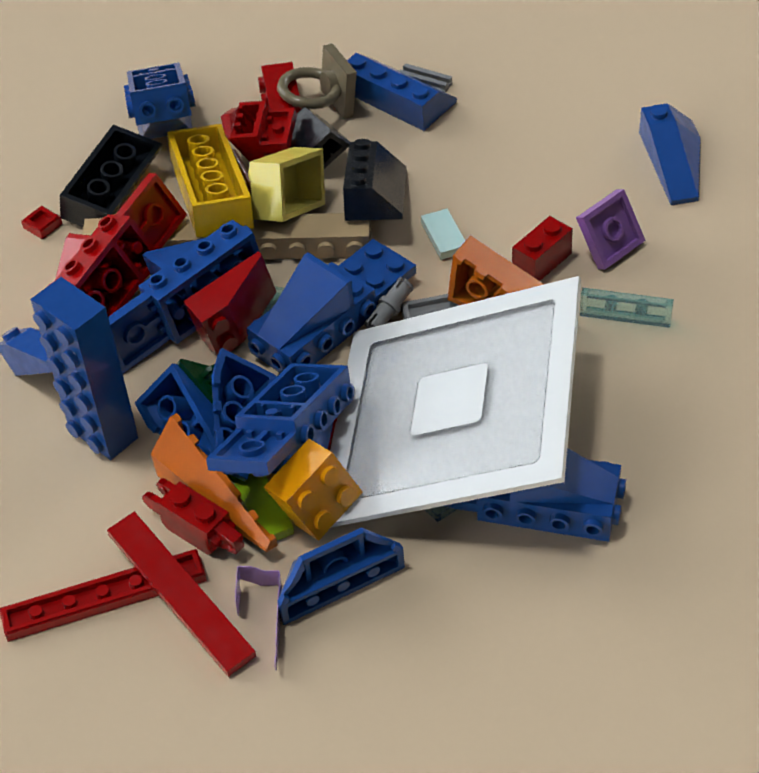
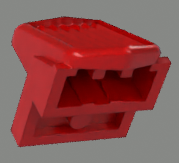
[221,101,297,162]

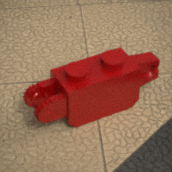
[142,478,244,555]

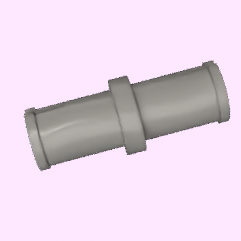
[364,277,414,328]

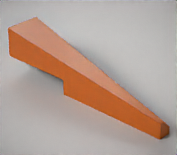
[151,413,278,552]

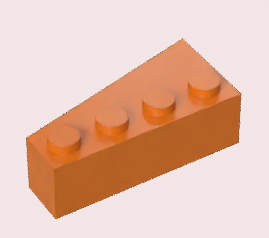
[447,235,544,305]

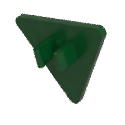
[177,359,215,405]

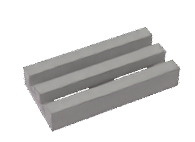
[400,63,452,92]

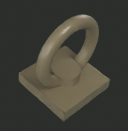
[277,43,357,119]

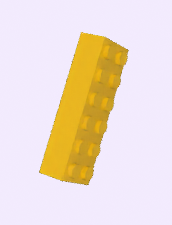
[167,124,254,238]

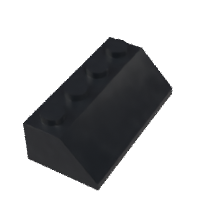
[60,124,162,227]
[343,139,406,221]

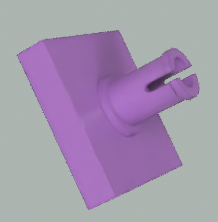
[576,189,646,269]

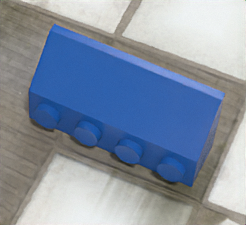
[347,53,457,131]

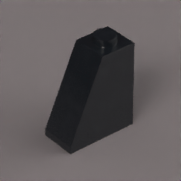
[290,107,351,169]

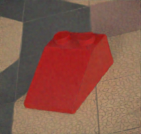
[183,251,276,357]

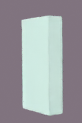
[421,208,465,260]

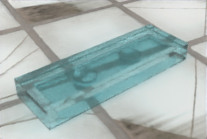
[580,288,674,328]

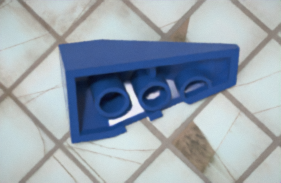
[639,103,701,205]
[0,326,52,376]
[211,348,277,482]
[135,363,215,456]

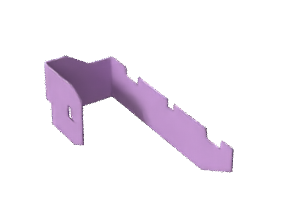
[235,566,282,671]

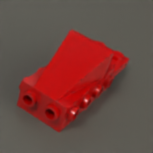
[47,173,187,317]

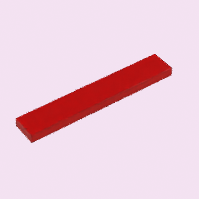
[107,511,256,677]
[0,549,207,642]

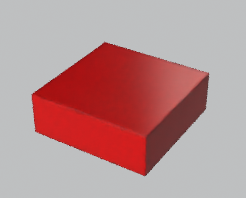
[21,205,63,239]

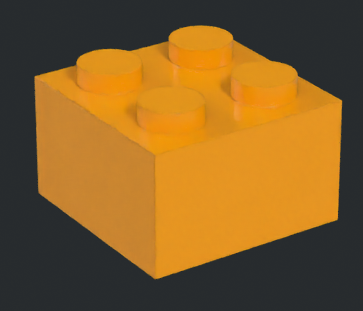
[264,439,363,541]

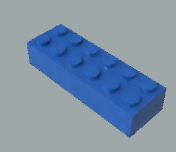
[30,277,139,460]

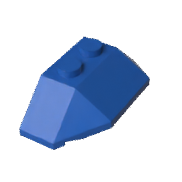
[278,527,405,625]

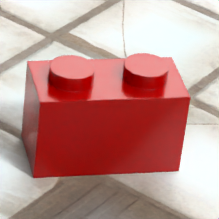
[512,216,573,281]

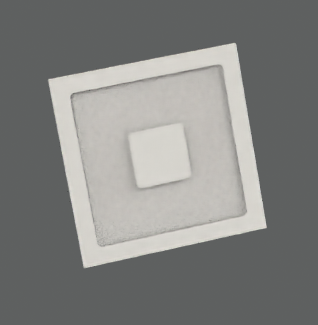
[330,276,581,528]

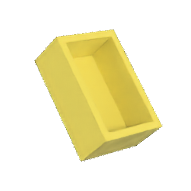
[248,147,325,222]

